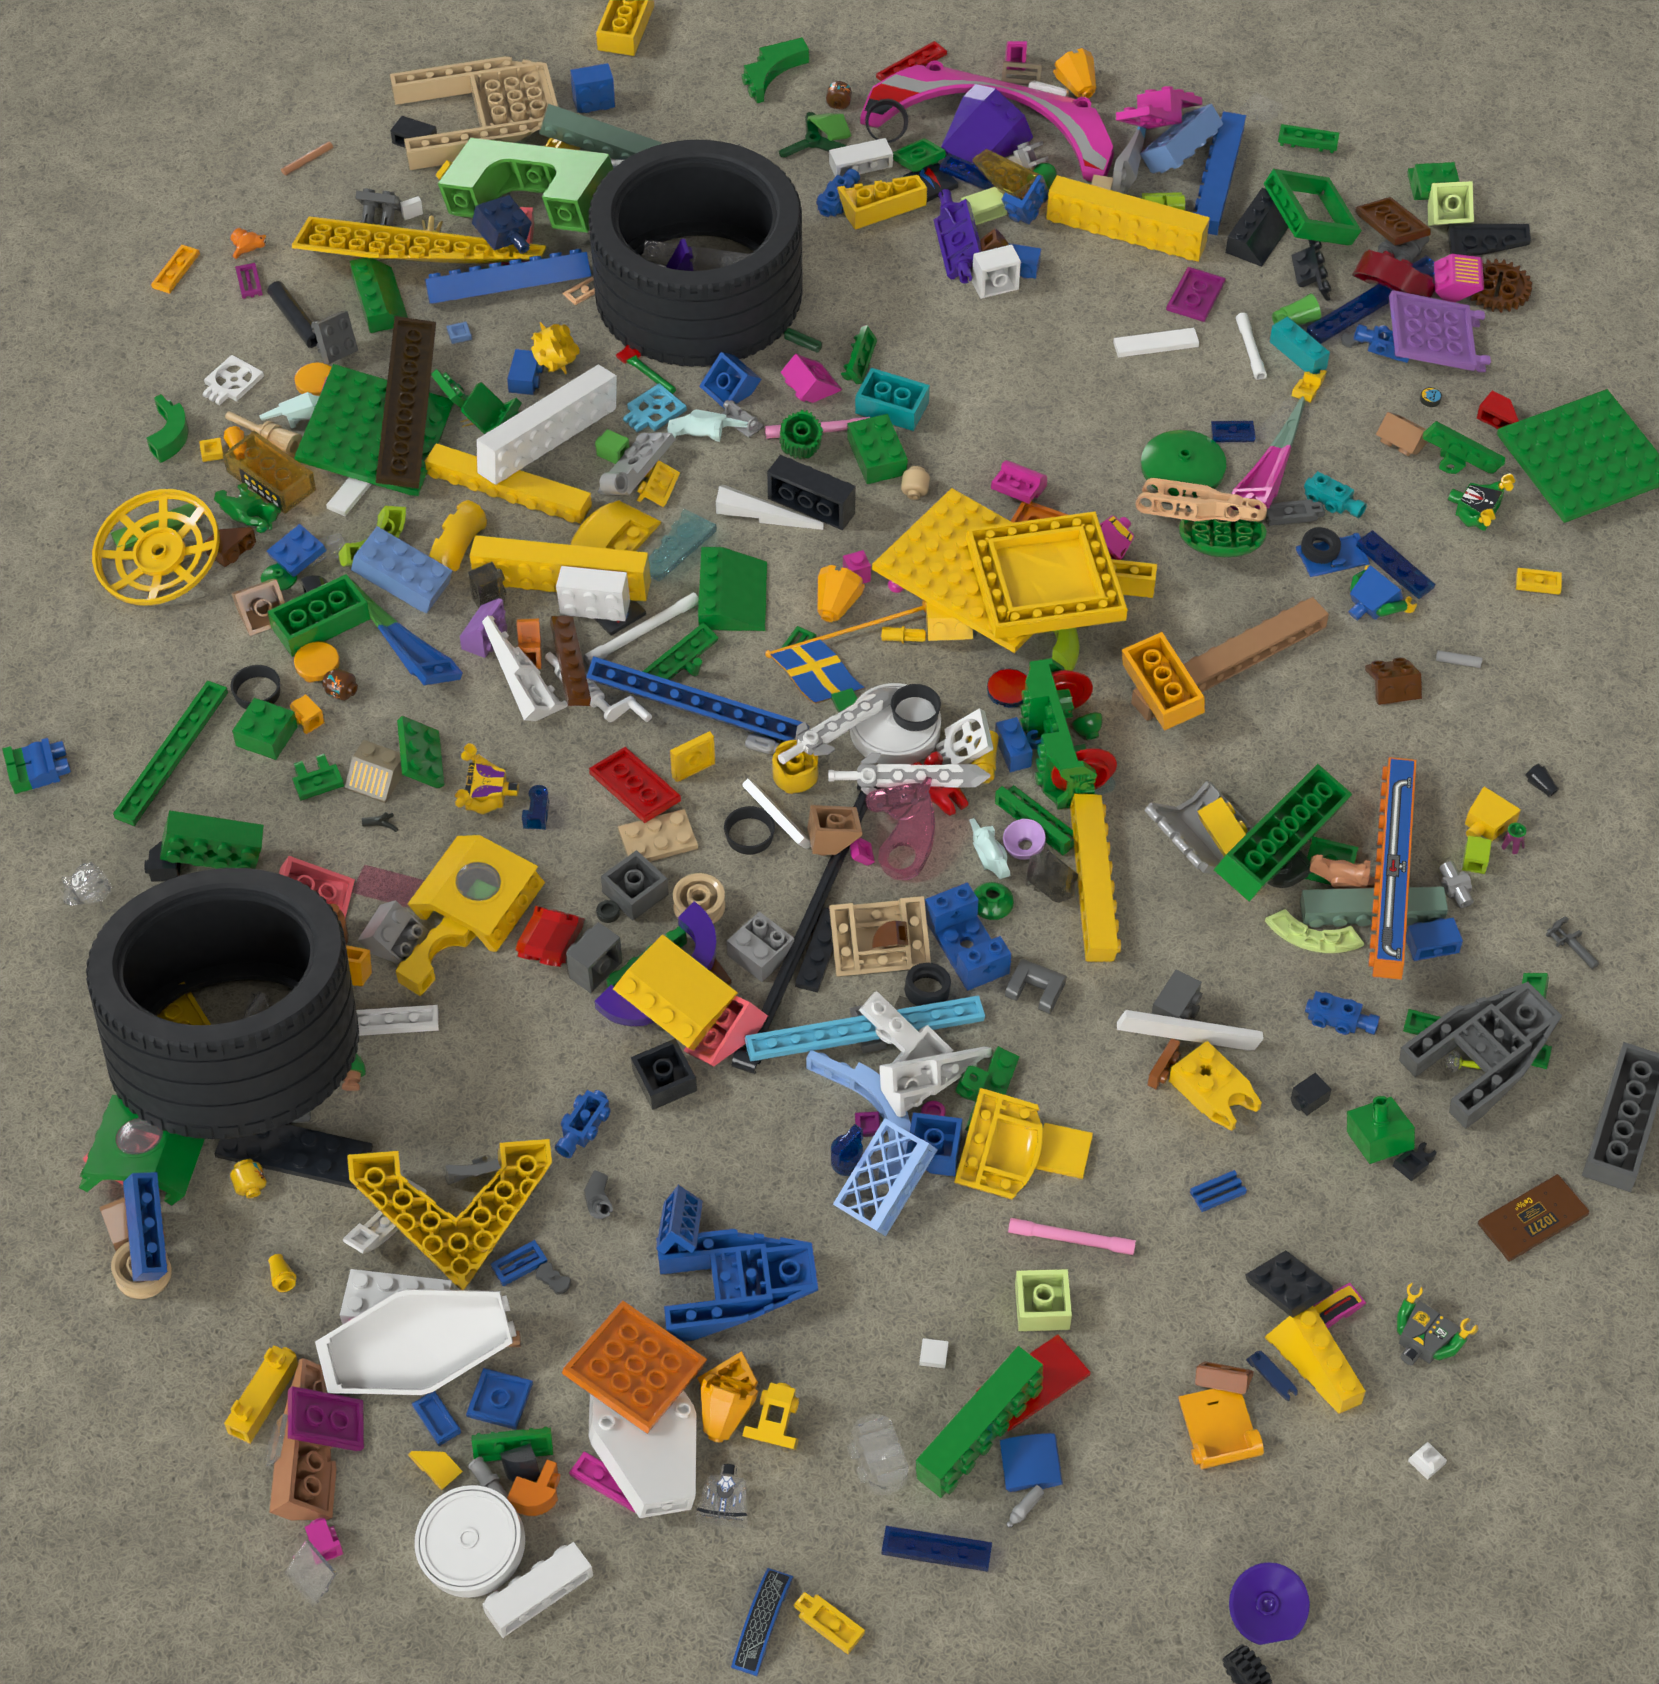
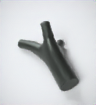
[362,812,398,832]

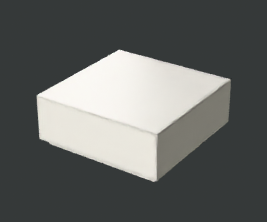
[400,196,423,220]
[919,1338,948,1368]

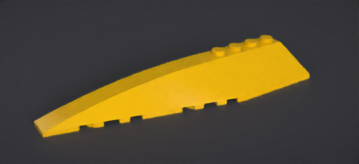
[292,216,546,263]

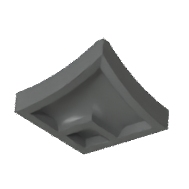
[444,1155,501,1185]

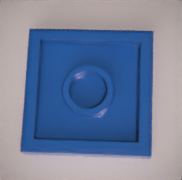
[466,1368,533,1430]

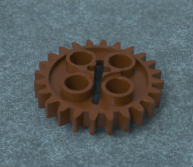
[1470,259,1532,313]

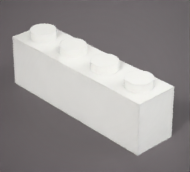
[482,1542,593,1638]

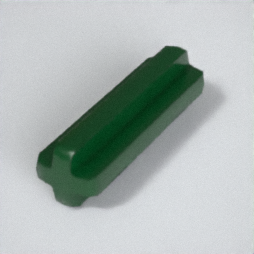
[784,328,822,353]

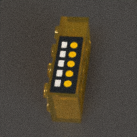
[223,431,316,514]

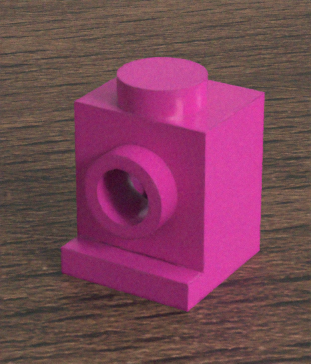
[305,1518,343,1564]

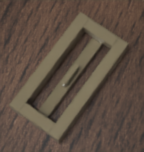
[1002,61,1042,84]

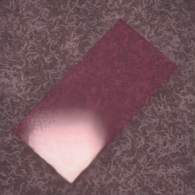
[352,865,425,908]

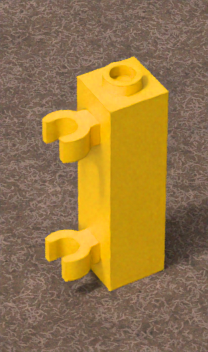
[224,1345,298,1444]

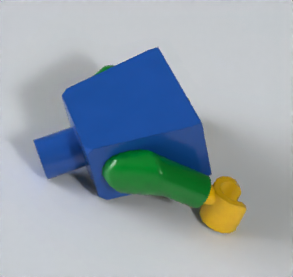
[1348,565,1417,621]

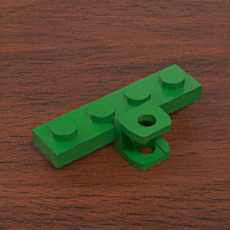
[1423,421,1505,474]
[955,1046,1020,1131]

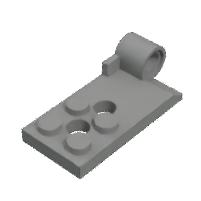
[597,432,676,495]

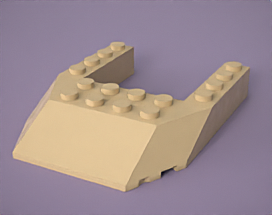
[390,56,558,170]

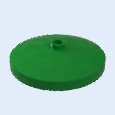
[1141,430,1226,497]

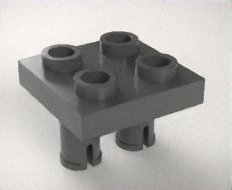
[355,188,402,227]
[311,311,358,364]

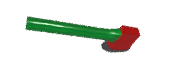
[616,345,676,394]

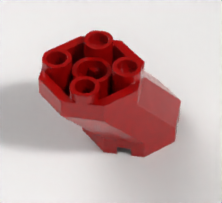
[515,906,585,967]

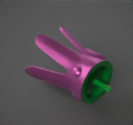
[1501,823,1526,854]

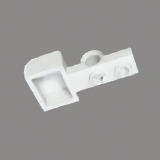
[859,991,953,1063]

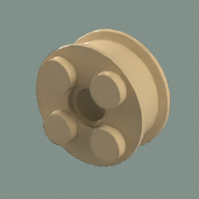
[673,873,725,924]
[111,1241,172,1299]

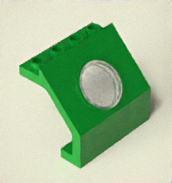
[79,1095,205,1206]

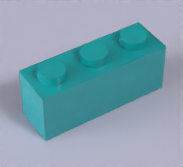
[1270,316,1330,374]

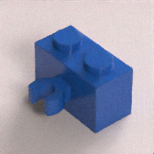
[995,717,1041,772]

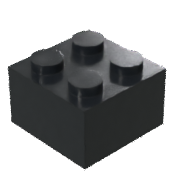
[631,1038,697,1110]

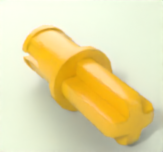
[881,626,926,643]

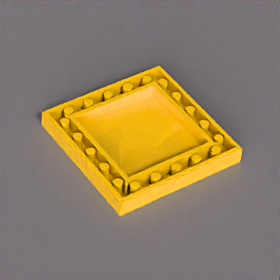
[966,511,1128,639]

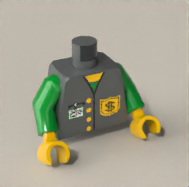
[1397,1283,1478,1365]

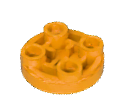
[295,362,332,396]
[294,642,340,683]

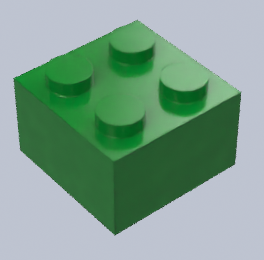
[232,698,298,760]

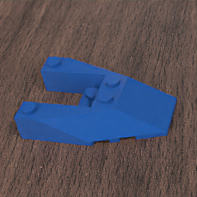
[656,1229,818,1342]

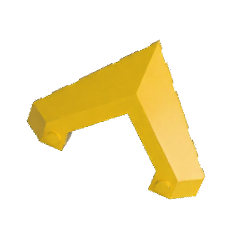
[347,1139,552,1290]

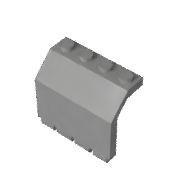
[1145,781,1253,875]

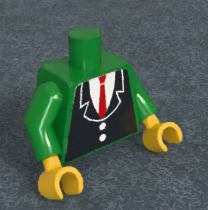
[1448,474,1515,531]

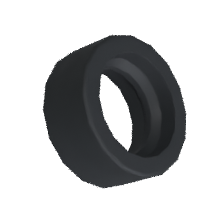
[904,962,951,1006]

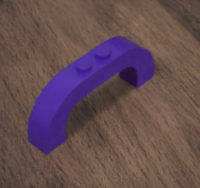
[594,901,717,1027]

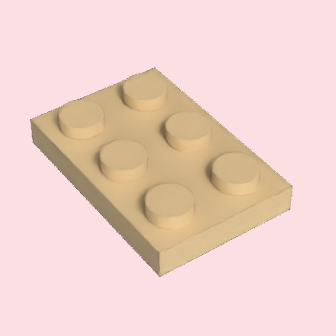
[618,809,698,862]

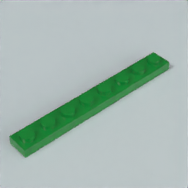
[113,680,228,826]

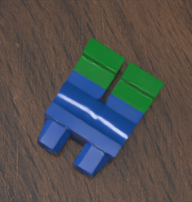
[2,738,71,794]

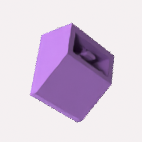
[460,598,507,658]

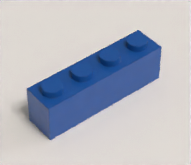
[123,1172,168,1282]

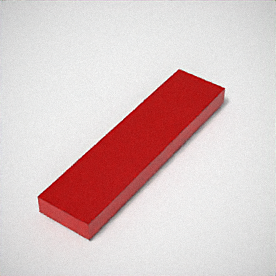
[876,41,947,81]

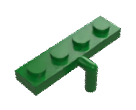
[642,622,719,680]

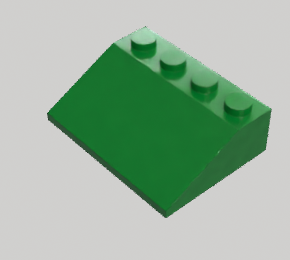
[698,547,767,631]

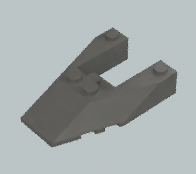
[1399,982,1562,1129]

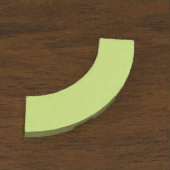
[1265,909,1364,953]

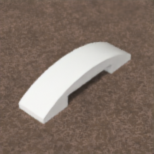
[343,1178,427,1254]

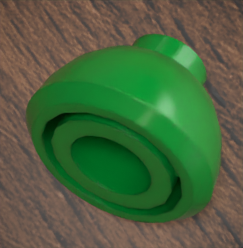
[1071,712,1103,741]

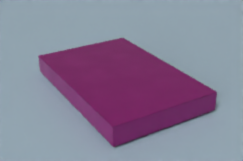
[1166,267,1226,322]
[288,1386,364,1451]

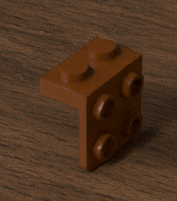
[1365,657,1422,705]

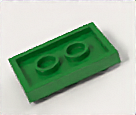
[397,716,445,788]

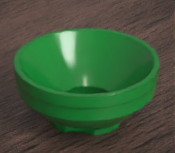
[974,882,1014,920]

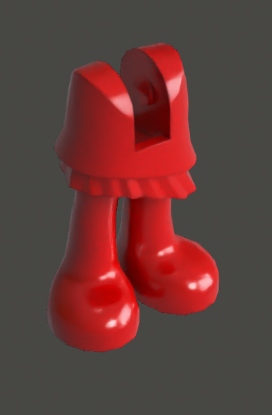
[912,751,969,816]

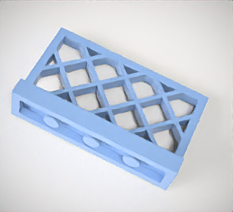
[833,1119,937,1236]

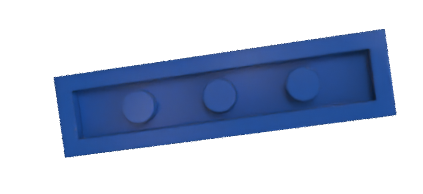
[656,1184,703,1255]

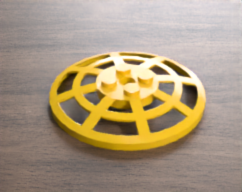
[92,489,220,605]

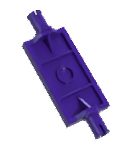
[933,189,981,284]

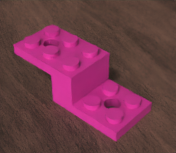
[1116,86,1202,129]

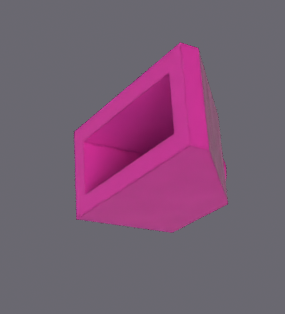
[1005,41,1027,71]

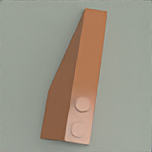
[269,1358,337,1521]

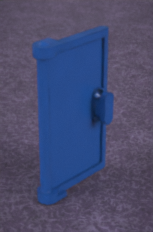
[1296,533,1370,577]

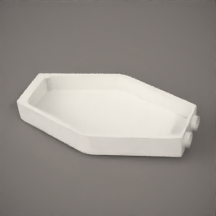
[315,1289,517,1395]
[588,1390,696,1518]

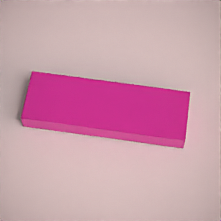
[569,1451,636,1513]

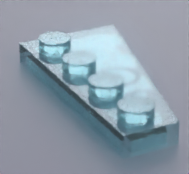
[649,509,717,582]

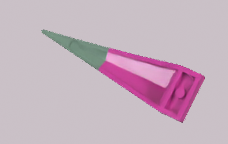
[1230,396,1305,510]

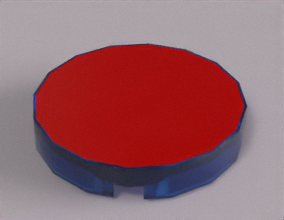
[987,668,1027,708]

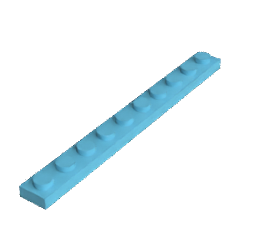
[745,996,985,1062]

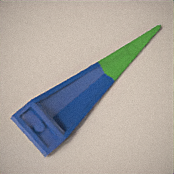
[350,579,463,685]

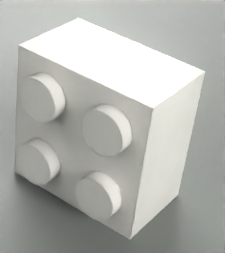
[972,245,1021,299]

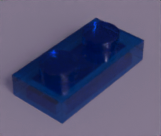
[1210,421,1255,442]

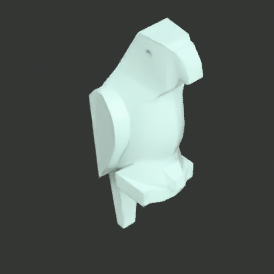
[259,392,319,429]
[667,409,748,442]
[969,818,1010,879]

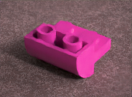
[991,460,1047,504]

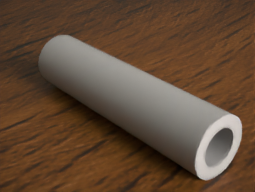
[1436,650,1482,668]

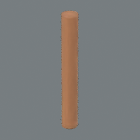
[281,141,333,176]

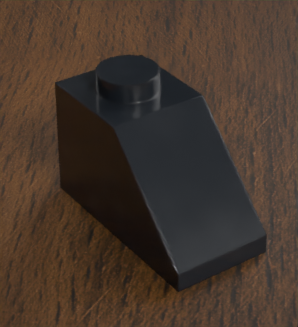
[144,841,181,882]

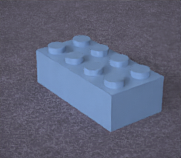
[1140,104,1223,173]
[351,526,453,613]

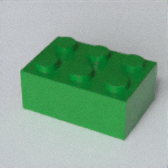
[847,414,908,484]

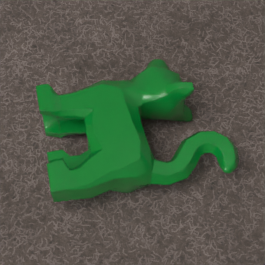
[214,483,281,533]

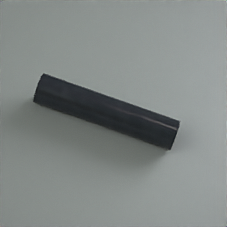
[267,281,318,348]

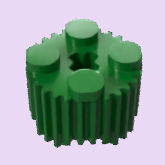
[779,410,823,459]

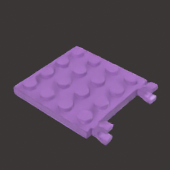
[1389,290,1491,372]

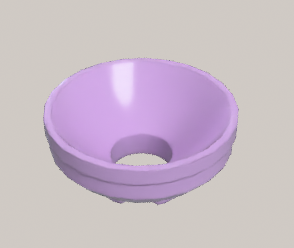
[1003,819,1046,860]

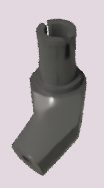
[584,1170,613,1219]

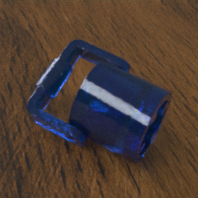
[831,1124,863,1176]

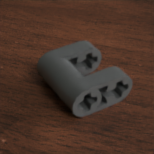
[1005,959,1067,1014]

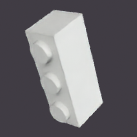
[829,138,893,177]

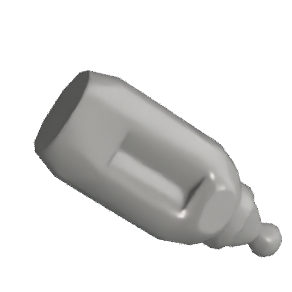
[745,734,780,754]
[1006,1485,1044,1528]

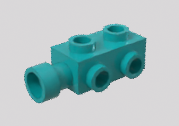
[1304,471,1367,519]

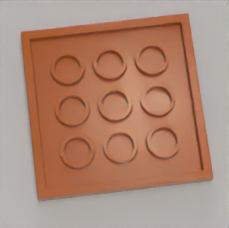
[562,1301,707,1434]

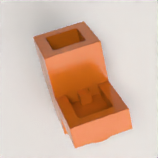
[517,618,542,669]
[507,1460,561,1516]

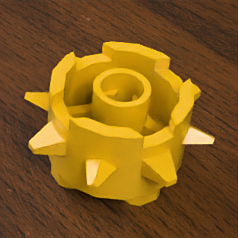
[531,322,580,375]

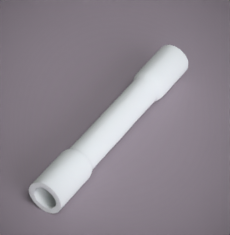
[1236,313,1267,380]

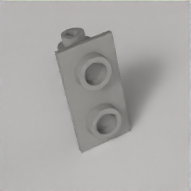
[721,400,764,438]

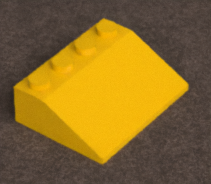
[613,934,738,1051]

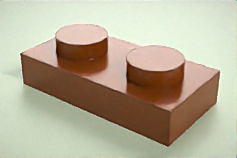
[1148,1038,1181,1089]

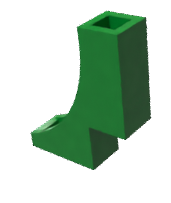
[742,37,809,103]

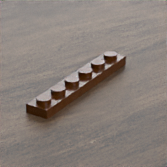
[550,615,591,706]

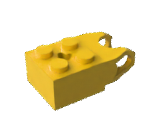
[1169,1041,1262,1131]

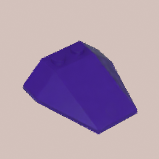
[941,84,1033,174]

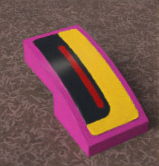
[1313,1283,1366,1329]

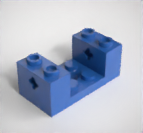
[925,882,1011,991]

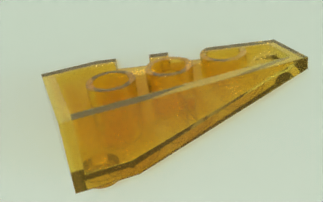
[972,149,1042,200]

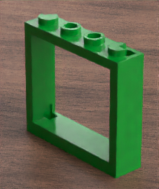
[1264,169,1362,245]

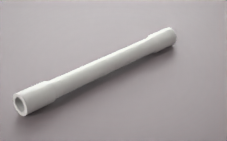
[583,592,699,666]

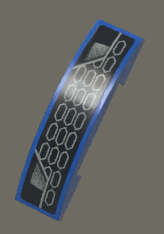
[731,1568,793,1676]

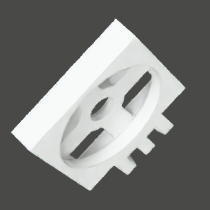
[203,355,264,406]
[936,708,993,765]

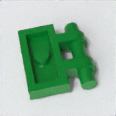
[431,369,469,408]

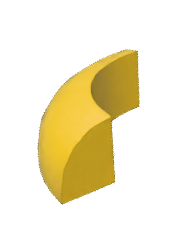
[429,500,487,571]

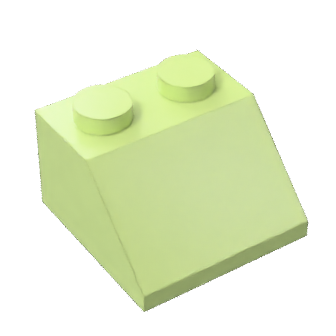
[1428,181,1474,226]

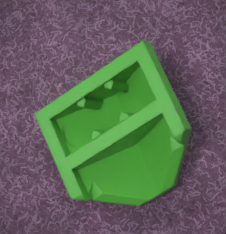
[807,113,851,141]

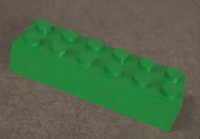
[916,1346,1043,1498]

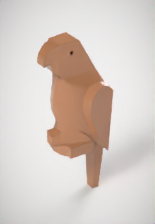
[1310,855,1379,889]

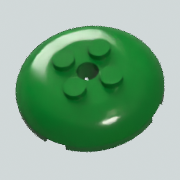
[1179,519,1267,558]

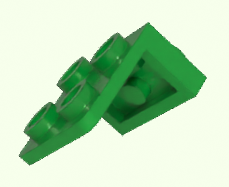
[461,382,522,435]

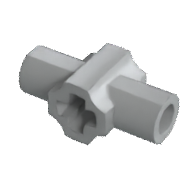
[1439,861,1474,908]

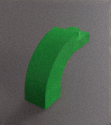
[146,394,189,463]

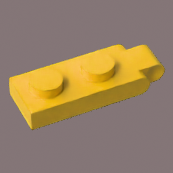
[793,1592,865,1654]

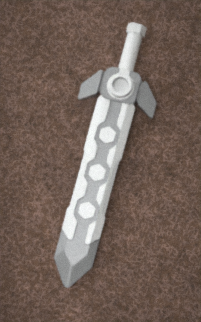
[778,687,898,764]
[828,753,990,799]

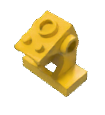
[742,1383,799,1450]

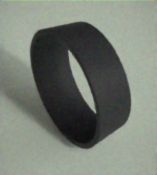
[865,99,908,143]
[230,665,280,709]
[891,684,941,731]
[724,806,775,855]

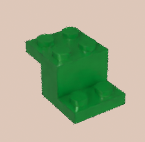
[1407,162,1460,200]

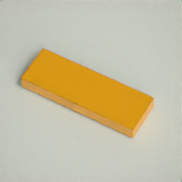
[151,245,200,294]

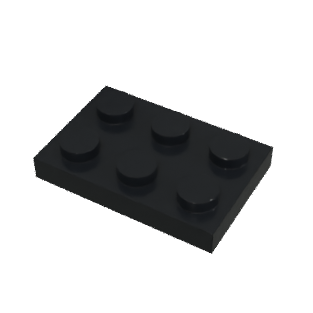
[1245,1250,1334,1318]

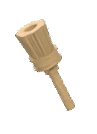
[225,411,302,460]

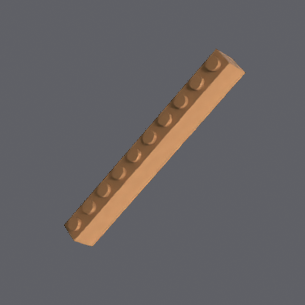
[1131,597,1329,721]

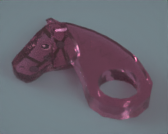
[866,777,935,881]

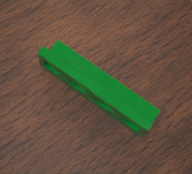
[995,785,1074,856]

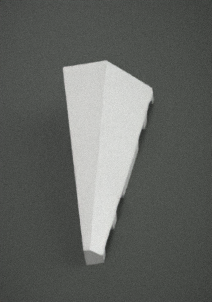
[716,485,824,530]
[482,616,567,721]
[880,1047,992,1117]

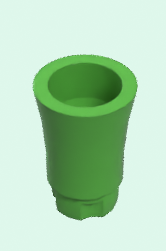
[1272,293,1321,326]

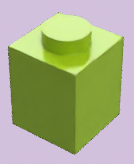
[1462,836,1492,874]

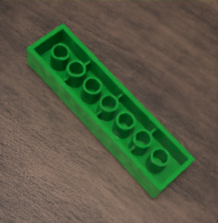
[1214,764,1352,902]

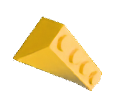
[837,175,927,230]
[1265,1306,1366,1414]

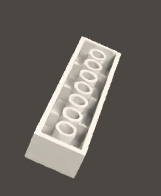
[477,364,617,485]

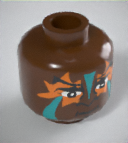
[826,81,852,109]
[322,668,358,701]

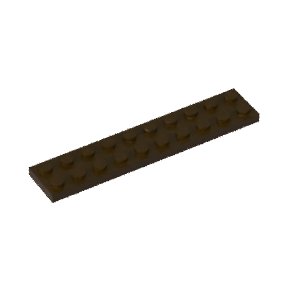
[376,316,436,489]

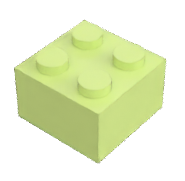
[1015,1269,1072,1331]

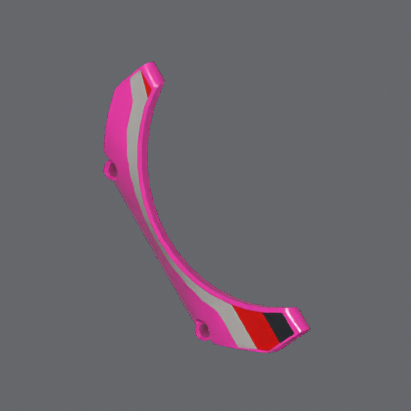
[860,61,1114,182]

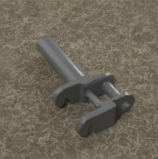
[1546,916,1599,969]

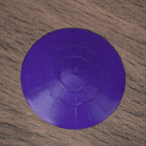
[1229,1562,1310,1645]

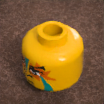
[230,1159,267,1199]

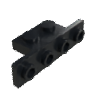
[1291,240,1332,301]

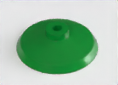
[261,563,297,591]

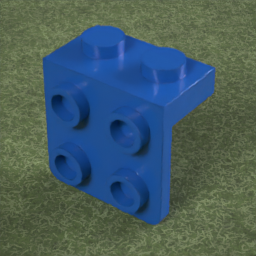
[1001,175,1049,224]

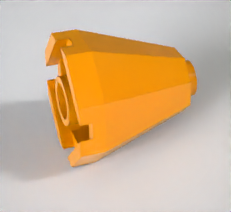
[1053,48,1096,99]
[817,565,865,622]
[701,1374,758,1443]

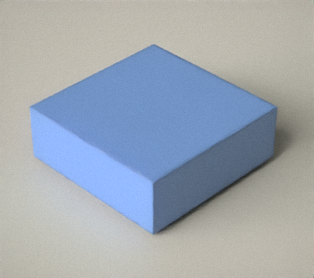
[447,322,472,344]

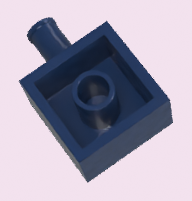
[472,195,532,254]

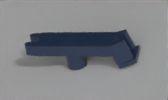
[1246,1351,1298,1401]

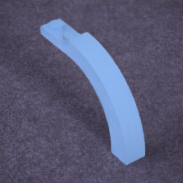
[806,1050,911,1184]

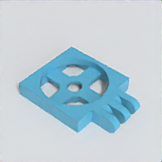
[623,383,687,432]

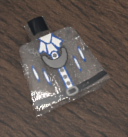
[696,1464,748,1529]

